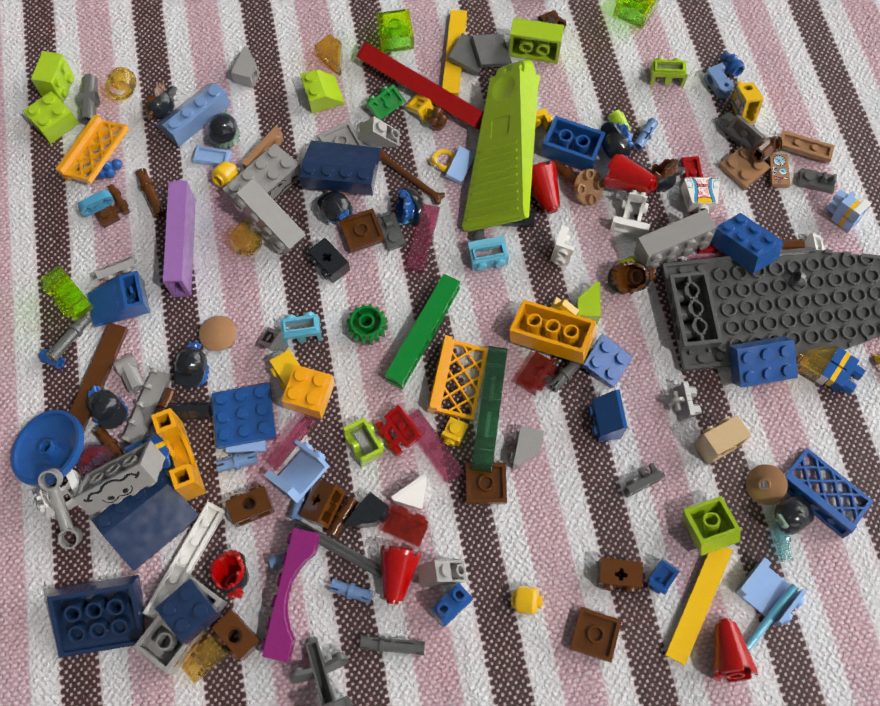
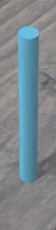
[745,584,798,652]

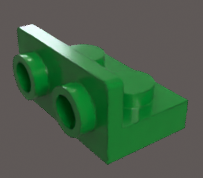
[364,84,406,120]

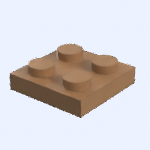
[719,145,770,190]

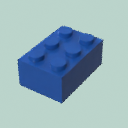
[541,115,605,170]
[711,213,784,274]
[728,336,798,388]

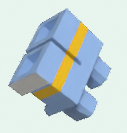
[826,189,872,233]

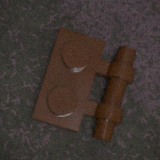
[95,184,130,228]

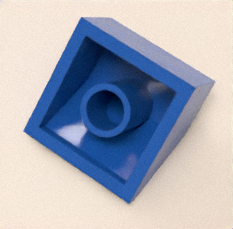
[588,389,628,442]

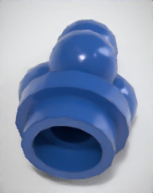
[721,52,745,77]
[96,159,123,179]

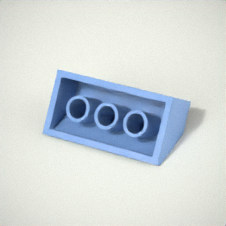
[156,83,231,147]

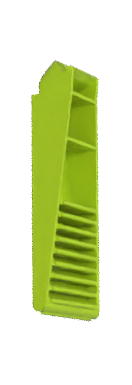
[462,59,540,232]

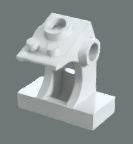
[610,190,650,237]
[36,469,82,519]

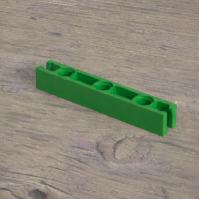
[385,274,460,390]

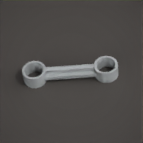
[38,468,83,549]

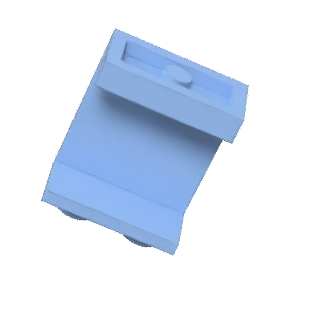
[264,439,329,503]
[735,557,807,626]

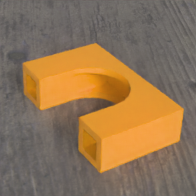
[151,408,206,501]

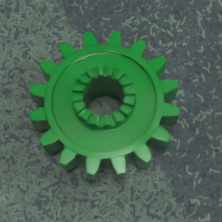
[346,304,388,345]

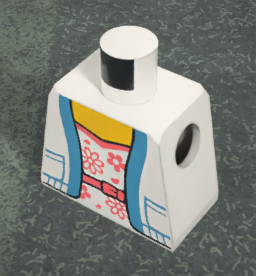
[681,178,720,213]

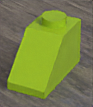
[573,282,601,324]

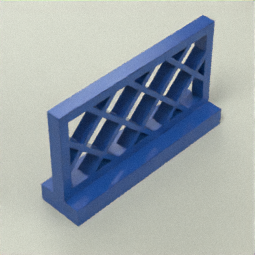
[785,448,874,538]

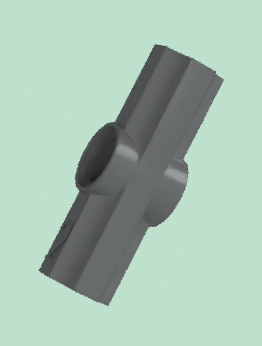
[77,74,100,125]

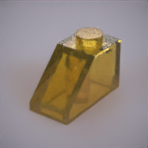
[315,34,343,76]
[796,345,839,383]
[182,636,229,684]

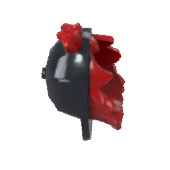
[209,549,249,600]

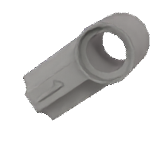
[114,353,144,394]

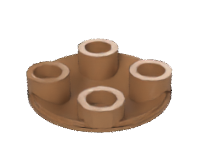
[574,169,605,205]
[199,316,237,351]

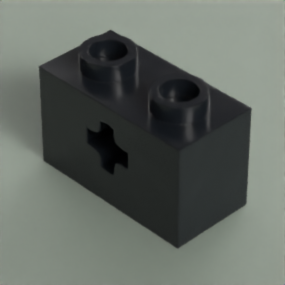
[308,238,350,283]

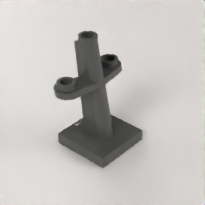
[289,637,354,706]

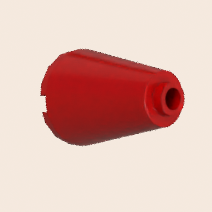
[604,154,658,194]
[531,161,560,214]
[380,545,422,605]
[713,618,758,682]

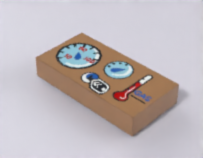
[768,154,790,188]

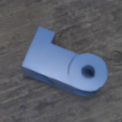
[704,63,734,99]

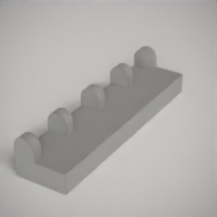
[121,367,172,445]

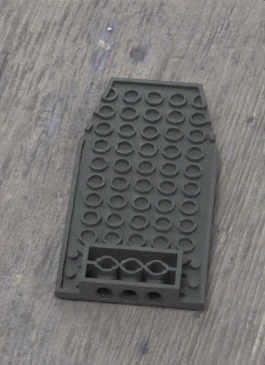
[661,247,880,372]

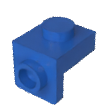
[647,558,680,595]

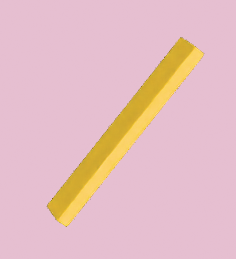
[442,10,467,97]
[664,547,733,666]

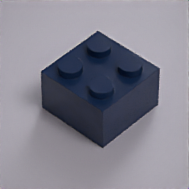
[155,579,222,644]

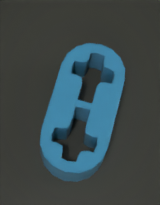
[78,190,114,216]

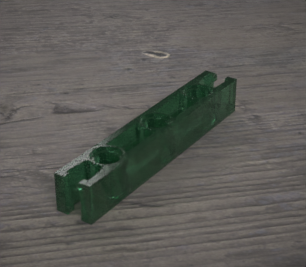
[472,346,508,473]

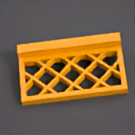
[55,115,130,184]
[427,335,488,421]

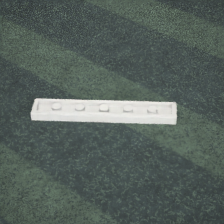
[143,501,226,620]

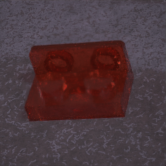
[515,351,557,396]
[382,505,429,548]

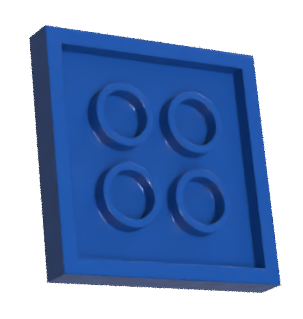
[212,383,277,450]

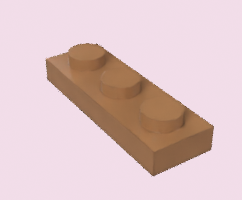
[242,126,283,169]
[780,130,835,164]

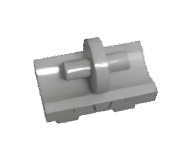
[668,381,702,421]

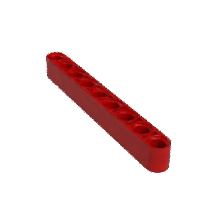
[356,41,484,130]

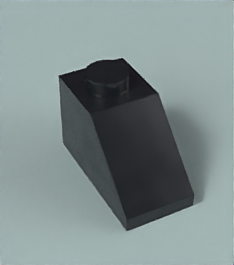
[344,492,390,530]

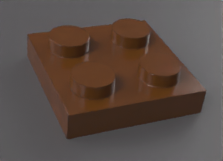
[339,208,385,253]
[466,463,507,504]
[569,607,622,663]

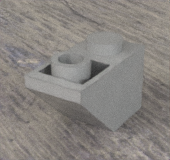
[231,46,259,88]
[359,116,400,147]
[510,426,544,470]
[417,560,467,587]

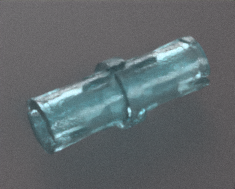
[772,519,794,562]

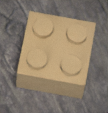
[694,415,752,465]

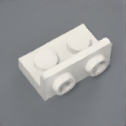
[550,226,574,266]

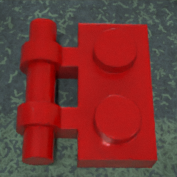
[375,404,423,456]

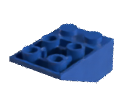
[88,271,150,327]

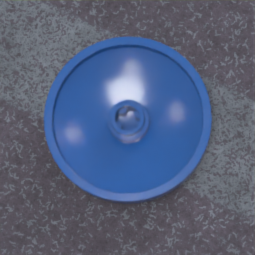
[11,410,84,487]

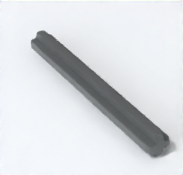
[294,521,382,578]

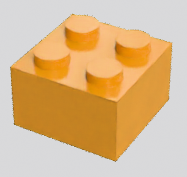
[281,365,335,419]

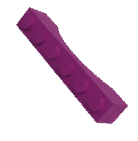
[260,528,321,663]

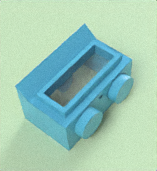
[468,235,509,271]
[280,312,322,345]

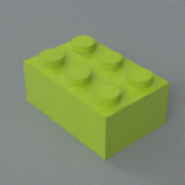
[509,18,564,64]

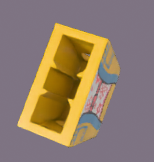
[732,81,764,124]

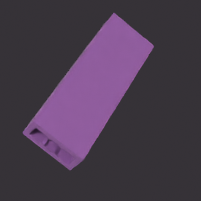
[163,180,196,297]

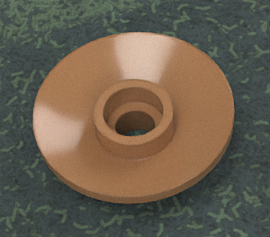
[746,464,788,505]

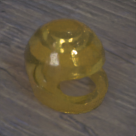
[105,67,137,101]
[229,220,262,256]

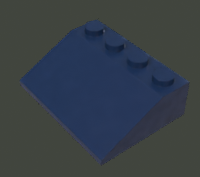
[299,140,381,196]
[91,470,199,571]
[47,575,145,658]

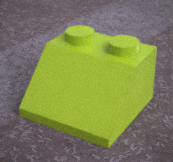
[300,69,345,114]

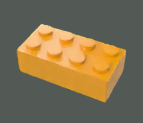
[509,299,596,364]

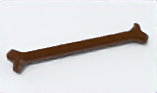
[379,149,445,205]

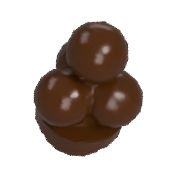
[428,106,448,131]

